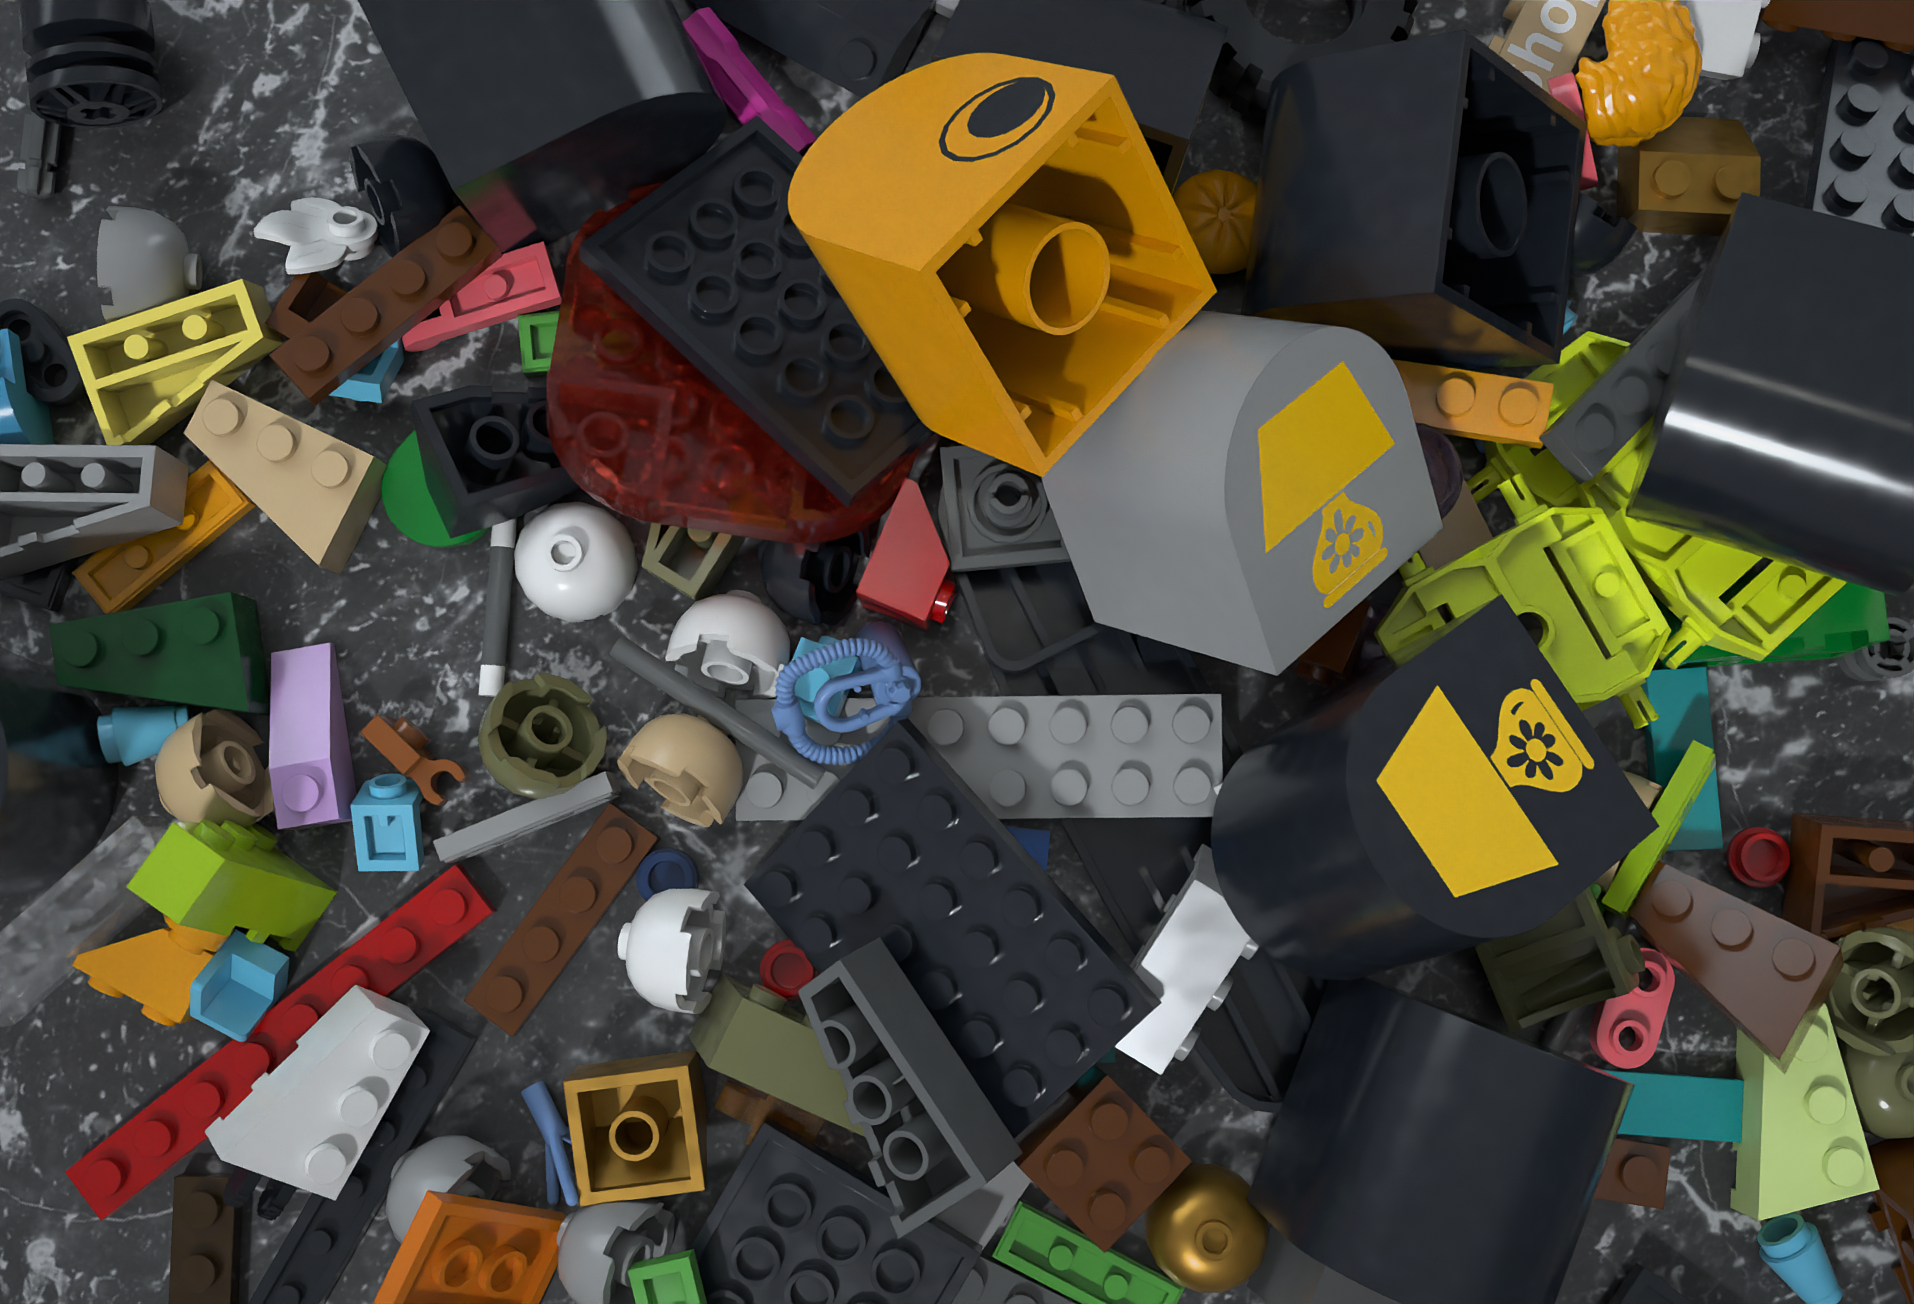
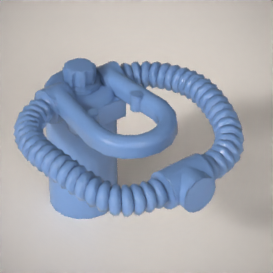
[770,621,921,765]

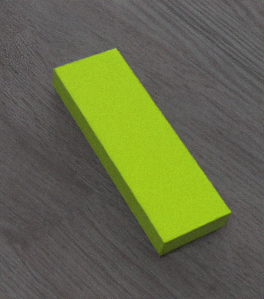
[1601,740,1716,919]

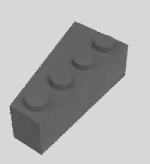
[798,937,1023,1239]

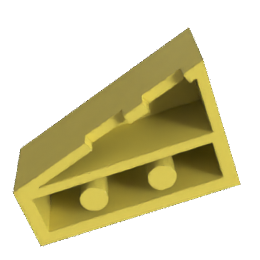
[67,279,283,445]

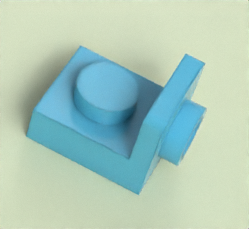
[350,774,425,871]

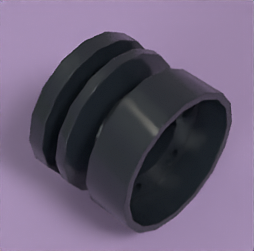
[17,0,163,128]

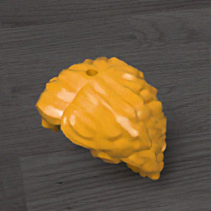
[1574,0,1703,148]

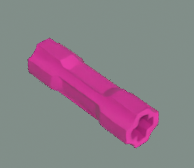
[683,7,817,157]

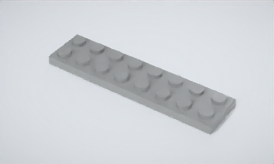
[735,694,1223,821]

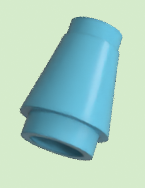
[97,705,194,766]
[1757,1213,1843,1304]

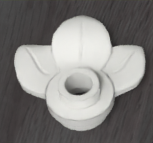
[253,197,378,275]

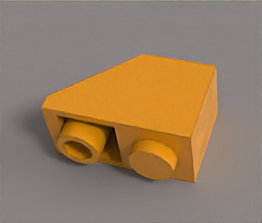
[72,927,217,1027]

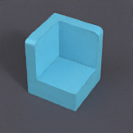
[190,929,289,1042]

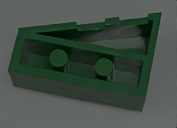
[49,592,270,716]

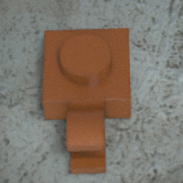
[360,715,471,806]

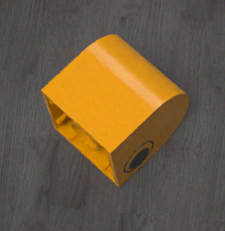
[788,53,1217,477]

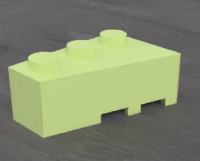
[1730,1003,1880,1221]

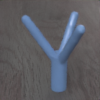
[521,1081,578,1206]

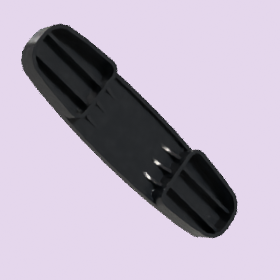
[938,487,1329,1114]

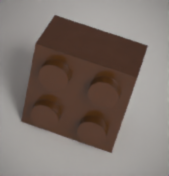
[1014,1065,1192,1253]

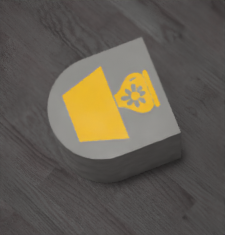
[1042,310,1443,676]

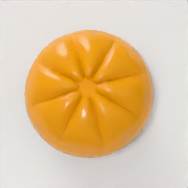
[1172,169,1257,274]

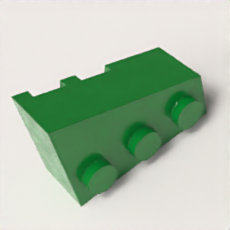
[1654,573,1890,670]

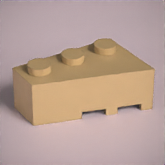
[184,379,387,575]

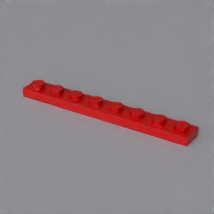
[65,864,497,1221]

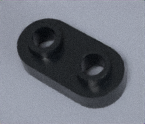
[0,298,87,407]

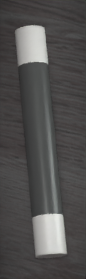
[479,518,517,697]

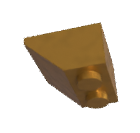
[1616,116,1761,236]
[563,1050,707,1207]

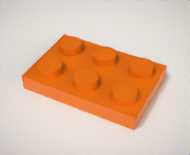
[373,1190,567,1304]

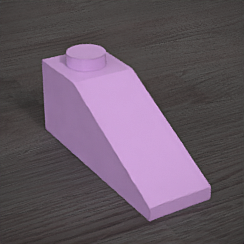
[269,642,357,830]

